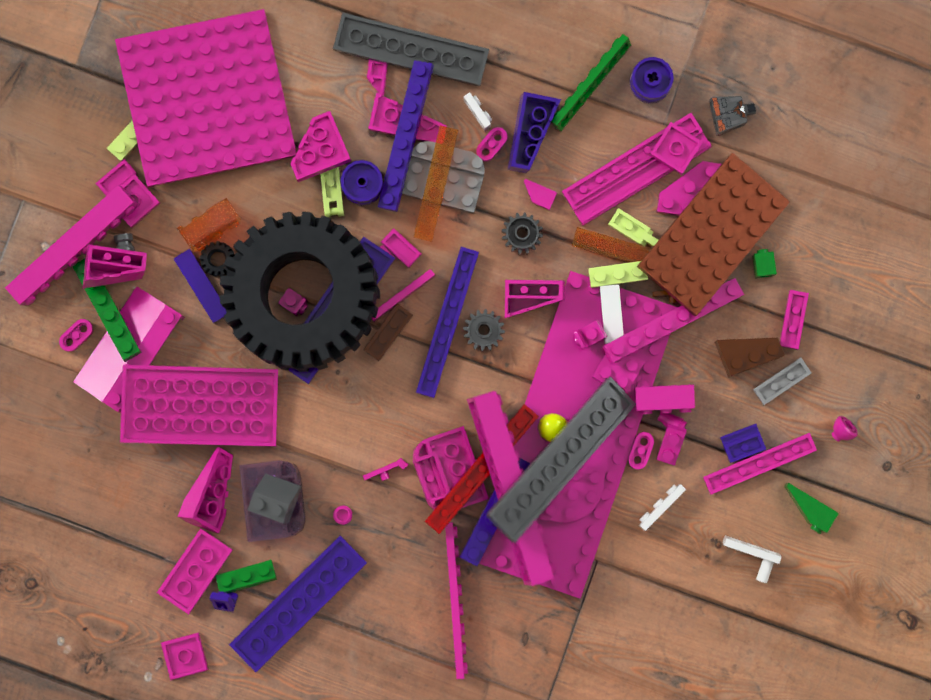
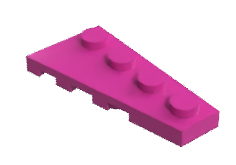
[368,92,447,144]

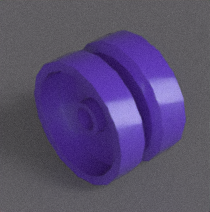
[630,57,674,103]
[341,160,383,206]

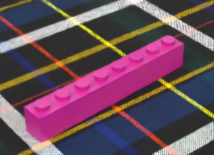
[5,185,137,306]

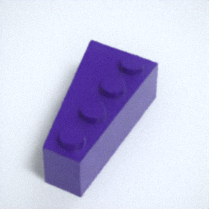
[508,92,561,173]

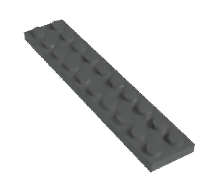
[486,377,636,543]

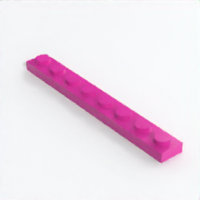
[603,278,744,364]
[445,522,468,679]

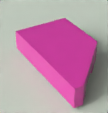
[367,59,388,96]
[524,179,557,210]

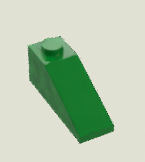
[784,483,839,534]

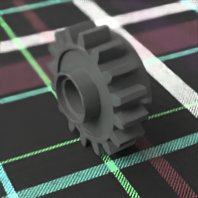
[501,212,543,255]
[463,309,505,352]

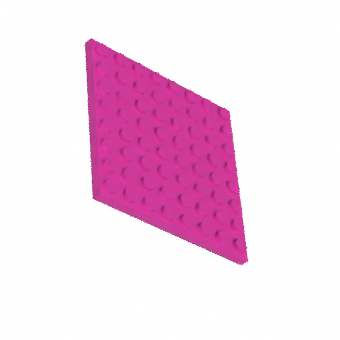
[115,9,296,188]

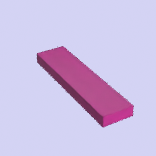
[372,269,435,322]

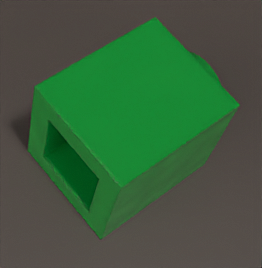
[752,249,777,279]

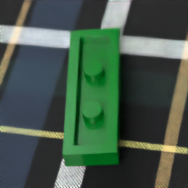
[215,560,277,593]

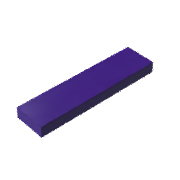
[173,249,226,324]

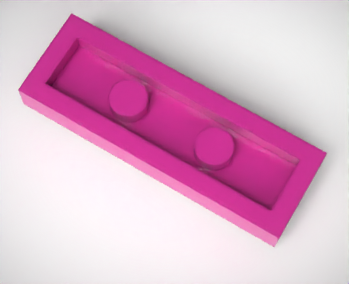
[780,290,809,350]

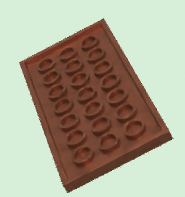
[637,152,790,316]

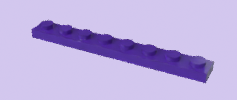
[377,60,434,212]
[416,247,479,398]

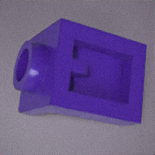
[209,591,238,612]

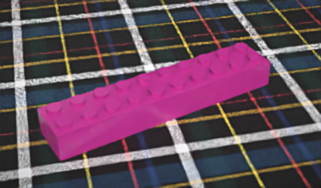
[467,390,555,586]

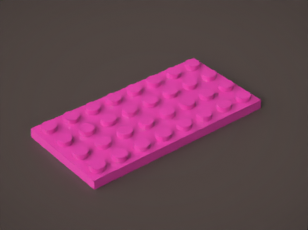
[120,365,278,446]

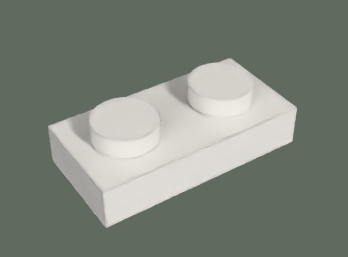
[463,93,492,131]

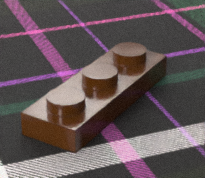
[364,304,413,361]

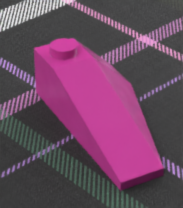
[177,447,233,533]

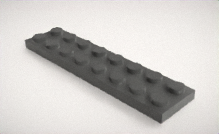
[333,13,489,87]

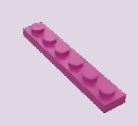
[703,433,817,495]

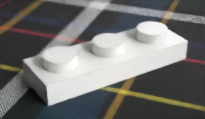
[638,484,686,531]

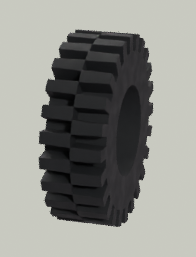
[220,212,380,372]

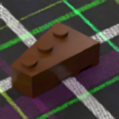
[715,338,785,377]

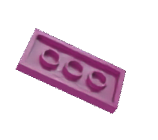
[157,528,233,615]

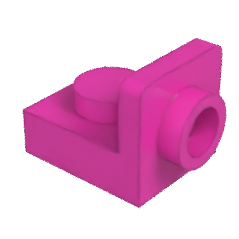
[278,288,308,316]
[574,320,607,349]

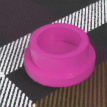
[333,505,353,525]

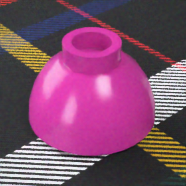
[831,416,858,442]

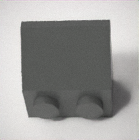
[248,473,302,523]

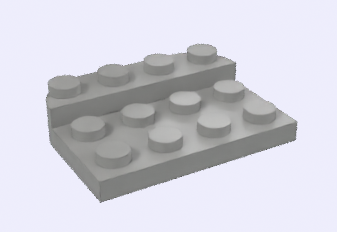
[402,141,485,213]

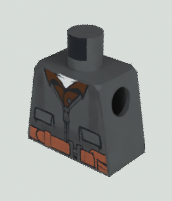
[709,96,756,136]

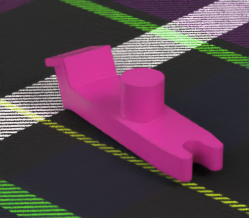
[363,457,409,481]

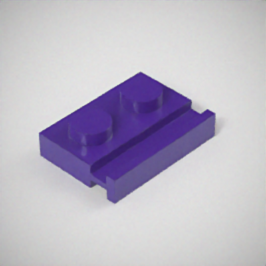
[720,424,766,463]

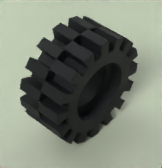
[200,241,235,277]

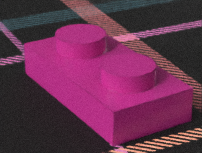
[656,424,687,465]

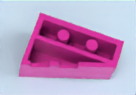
[82,245,147,289]
[505,280,565,318]
[635,384,695,414]

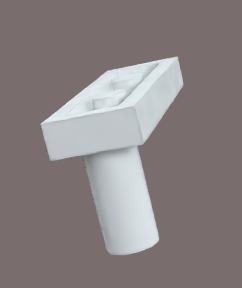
[723,535,781,583]

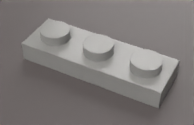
[753,358,811,406]

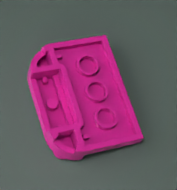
[413,426,489,510]

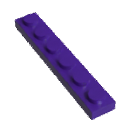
[459,458,530,566]

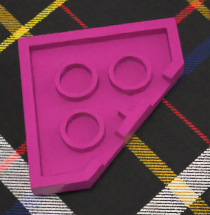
[290,111,351,183]
[657,161,721,216]

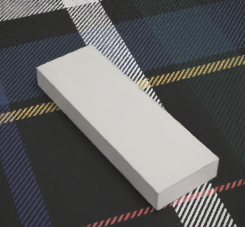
[600,285,624,344]

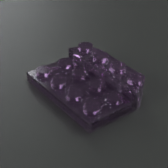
[239,460,305,542]

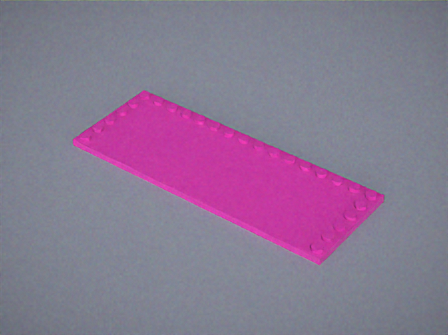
[479,271,678,599]

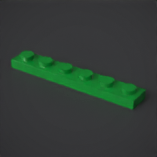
[551,34,632,132]
[72,258,142,362]

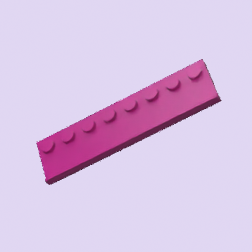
[562,113,712,226]

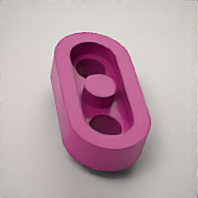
[476,127,507,162]
[59,319,93,352]
[628,432,654,470]

